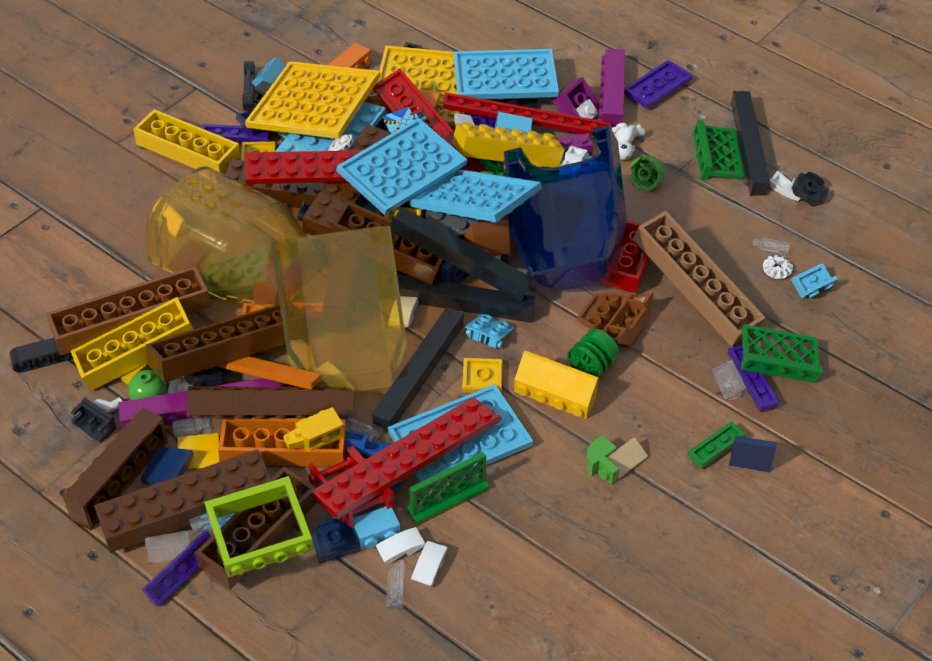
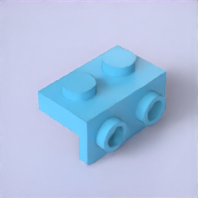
[791,263,838,298]

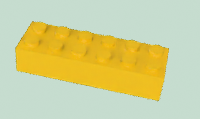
[133,109,241,180]
[452,122,564,168]
[71,297,194,391]

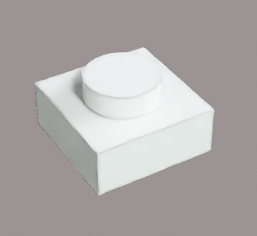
[576,99,598,119]

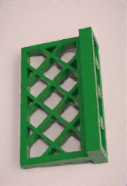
[693,120,744,180]
[741,324,823,383]
[407,452,489,526]

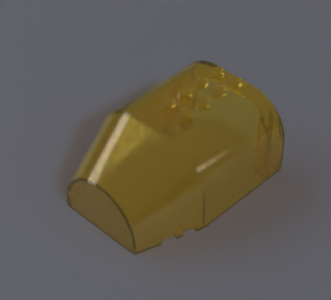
[145,166,323,308]

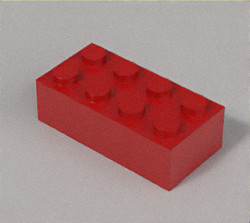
[601,219,651,294]

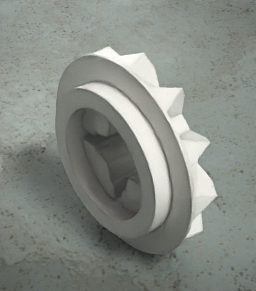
[328,135,354,151]
[763,255,793,279]

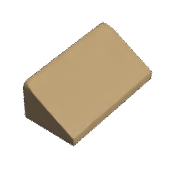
[607,437,648,480]

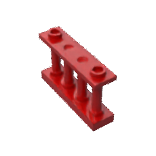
[308,446,395,528]

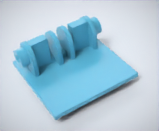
[465,314,515,349]

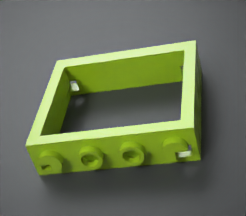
[204,476,313,578]

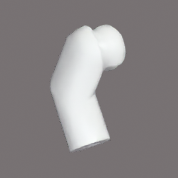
[93,397,122,414]

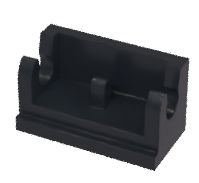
[71,397,117,443]

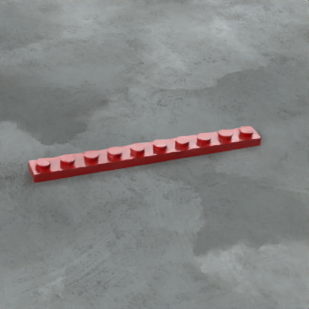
[442,92,611,139]

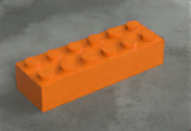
[218,417,347,467]

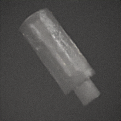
[753,237,790,255]
[189,513,233,534]

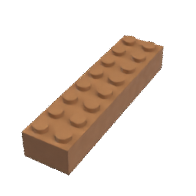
[633,211,766,347]

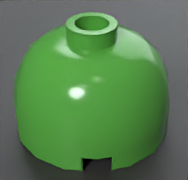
[630,155,665,191]
[128,370,169,400]

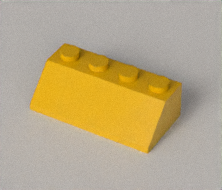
[514,350,598,419]

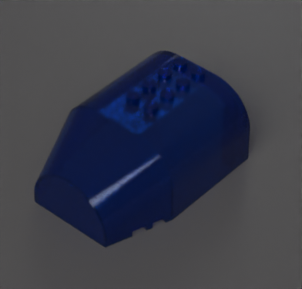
[504,125,627,289]

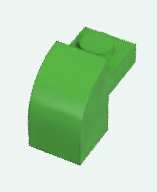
[586,435,619,485]

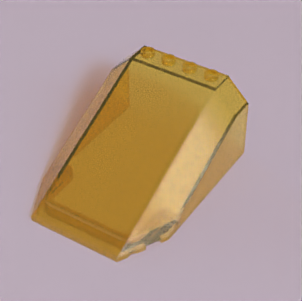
[271,225,407,392]

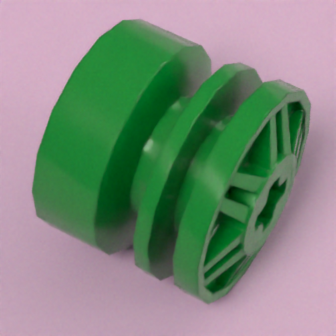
[567,329,620,379]

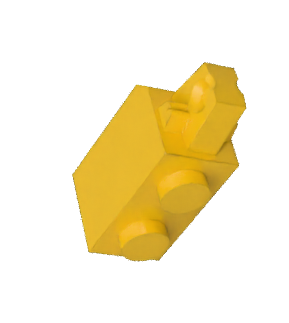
[283,407,345,451]

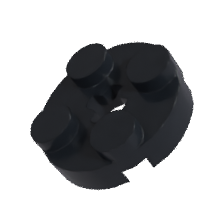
[793,172,828,206]

